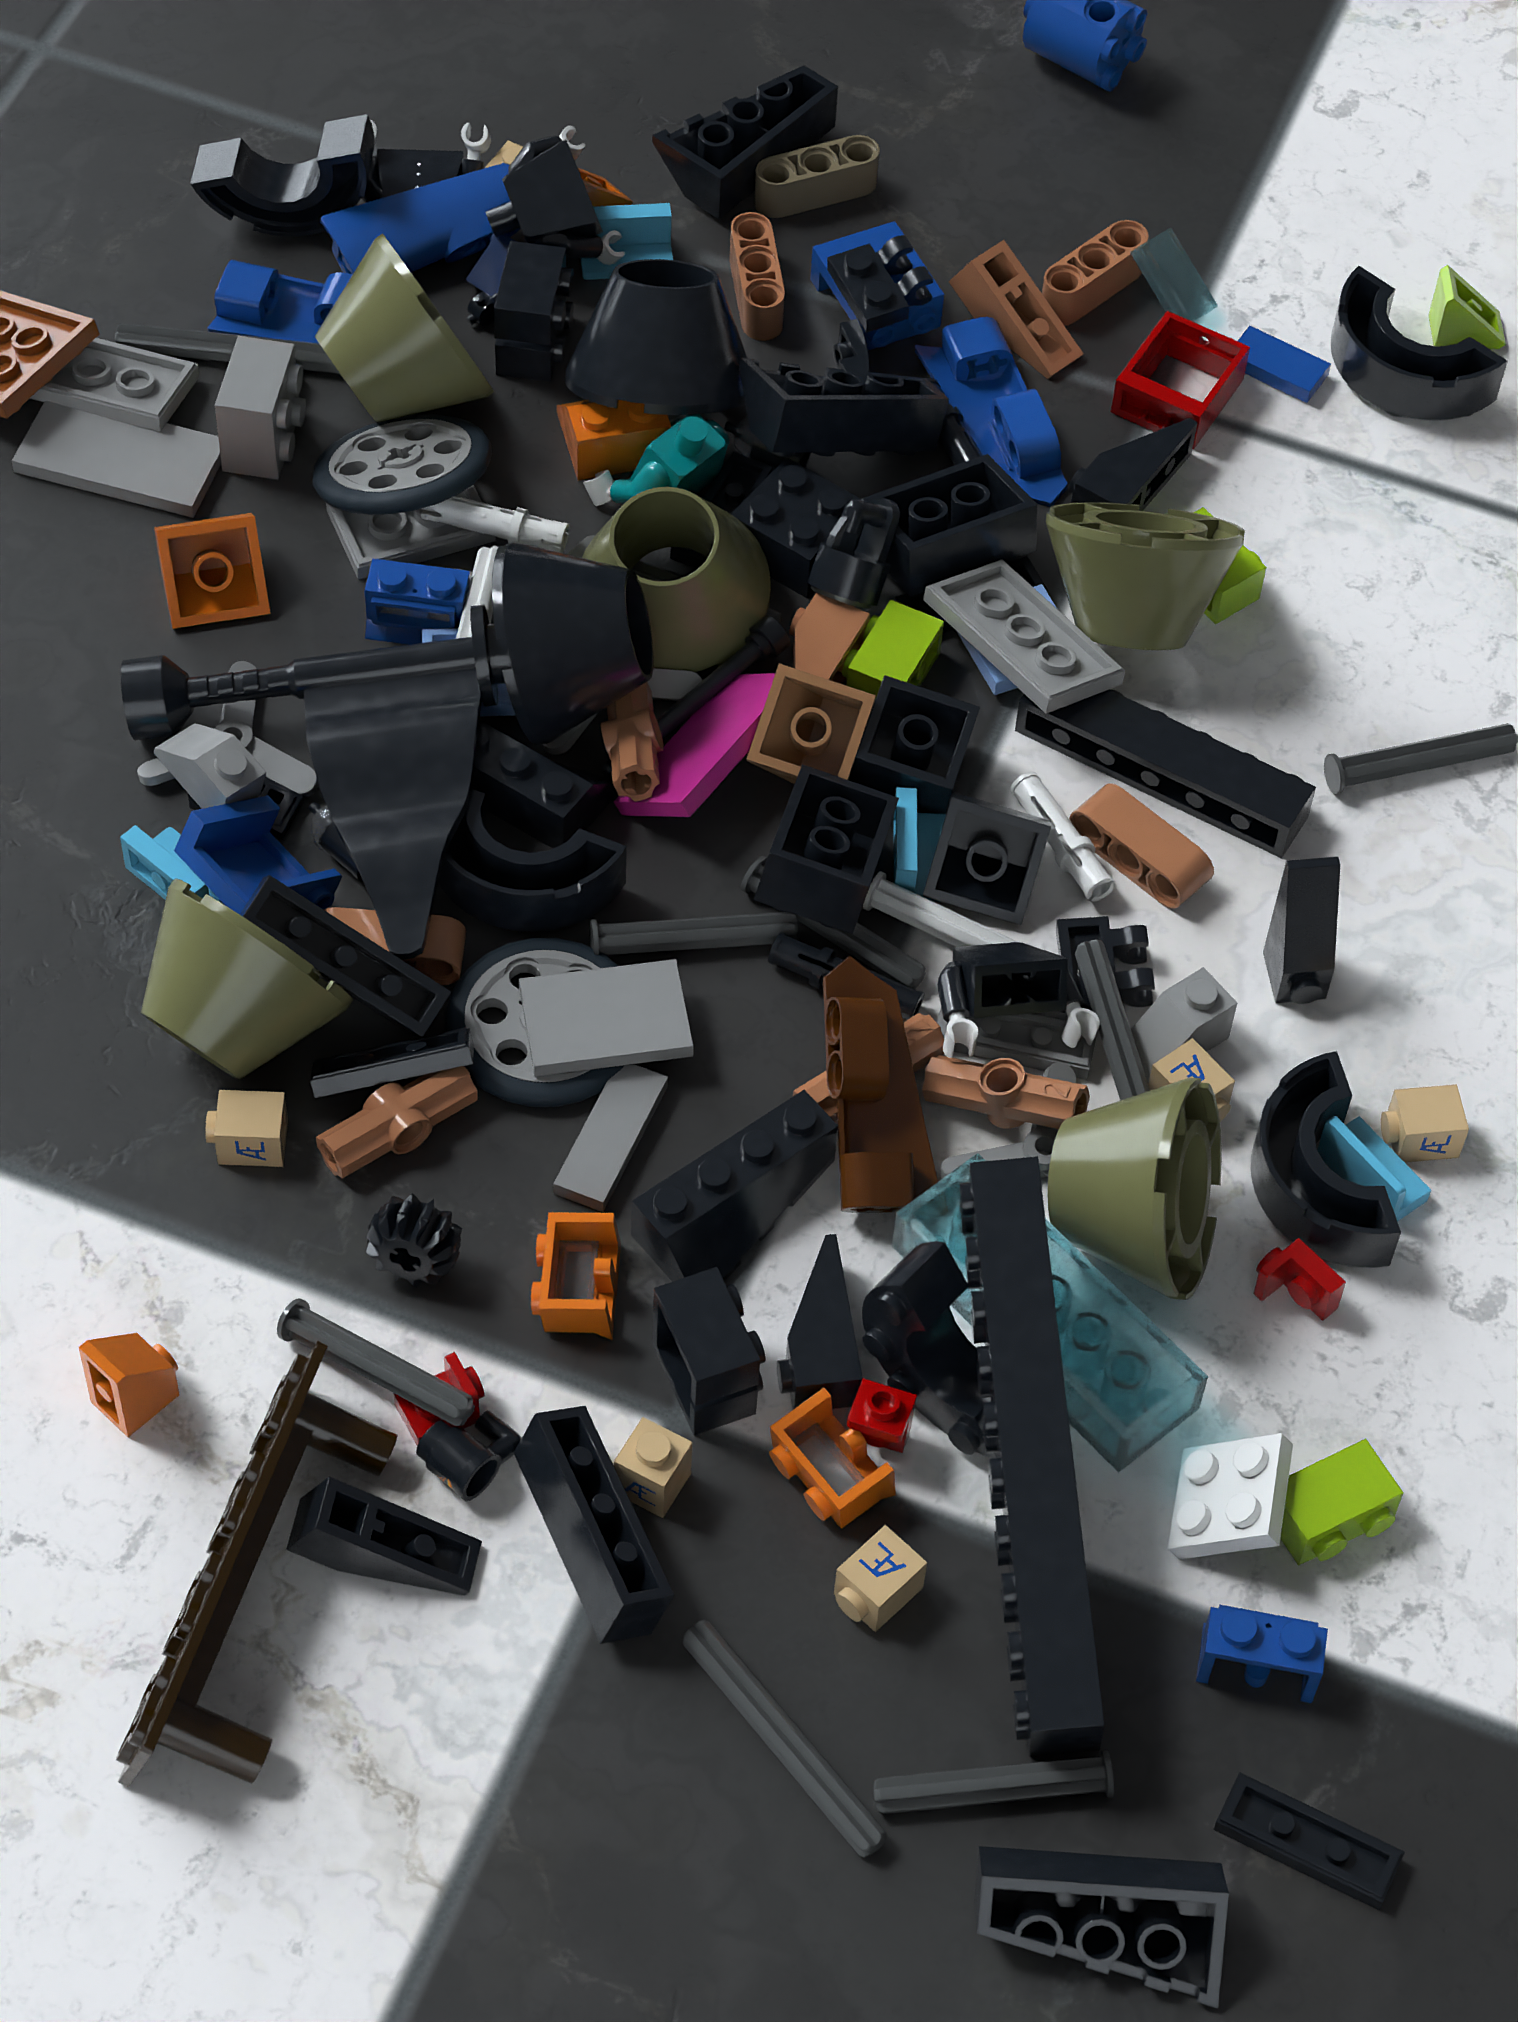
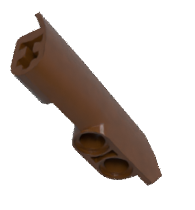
[823,956,943,1213]

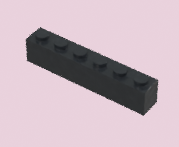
[1015,689,1316,859]

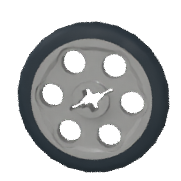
[313,414,492,515]
[444,938,624,1107]

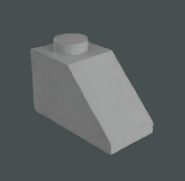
[154,723,267,809]
[1131,967,1238,1083]

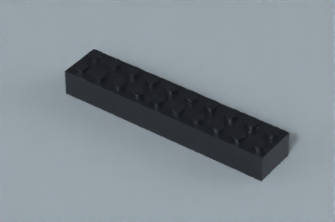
[959,1156,1104,1757]

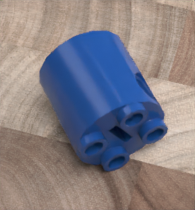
[1023,0,1147,92]

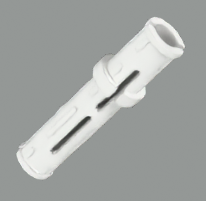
[421,496,570,553]
[1010,771,1116,902]

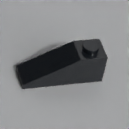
[1068,418,1198,511]
[1263,856,1340,1004]
[777,1234,863,1409]
[286,1476,482,1596]

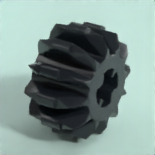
[366,1193,462,1288]

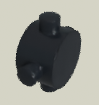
[466,292,497,326]

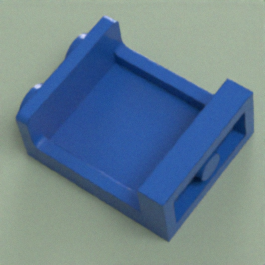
[810,221,944,350]
[174,796,342,914]

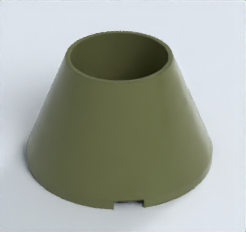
[315,233,494,423]
[582,487,771,672]
[1046,503,1245,650]
[141,878,353,1080]
[1047,1077,1222,1300]

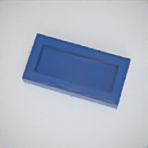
[1238,326,1331,403]

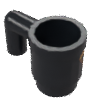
[416,1410,522,1501]

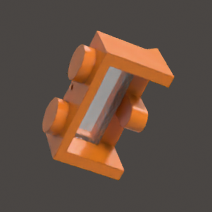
[531,1212,621,1340]
[769,1388,896,1529]

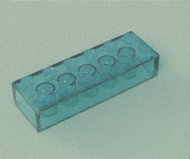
[892,1153,1208,1473]

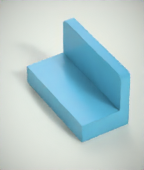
[581,203,673,280]
[893,787,946,902]
[120,825,223,904]
[1317,1116,1431,1222]

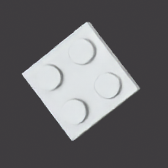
[1168,1433,1293,1559]

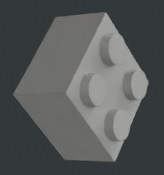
[215,336,306,480]

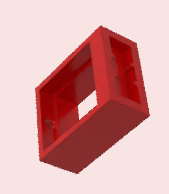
[1111,311,1250,449]

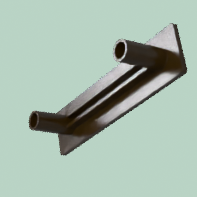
[116,1341,398,1787]

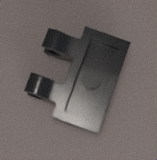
[827,235,933,333]
[1056,916,1155,1017]

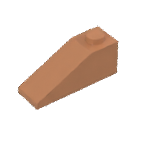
[949,240,1084,379]
[789,592,870,684]

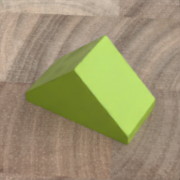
[1428,265,1506,349]

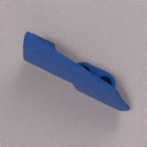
[320,163,521,274]
[207,260,353,343]
[915,317,1068,507]

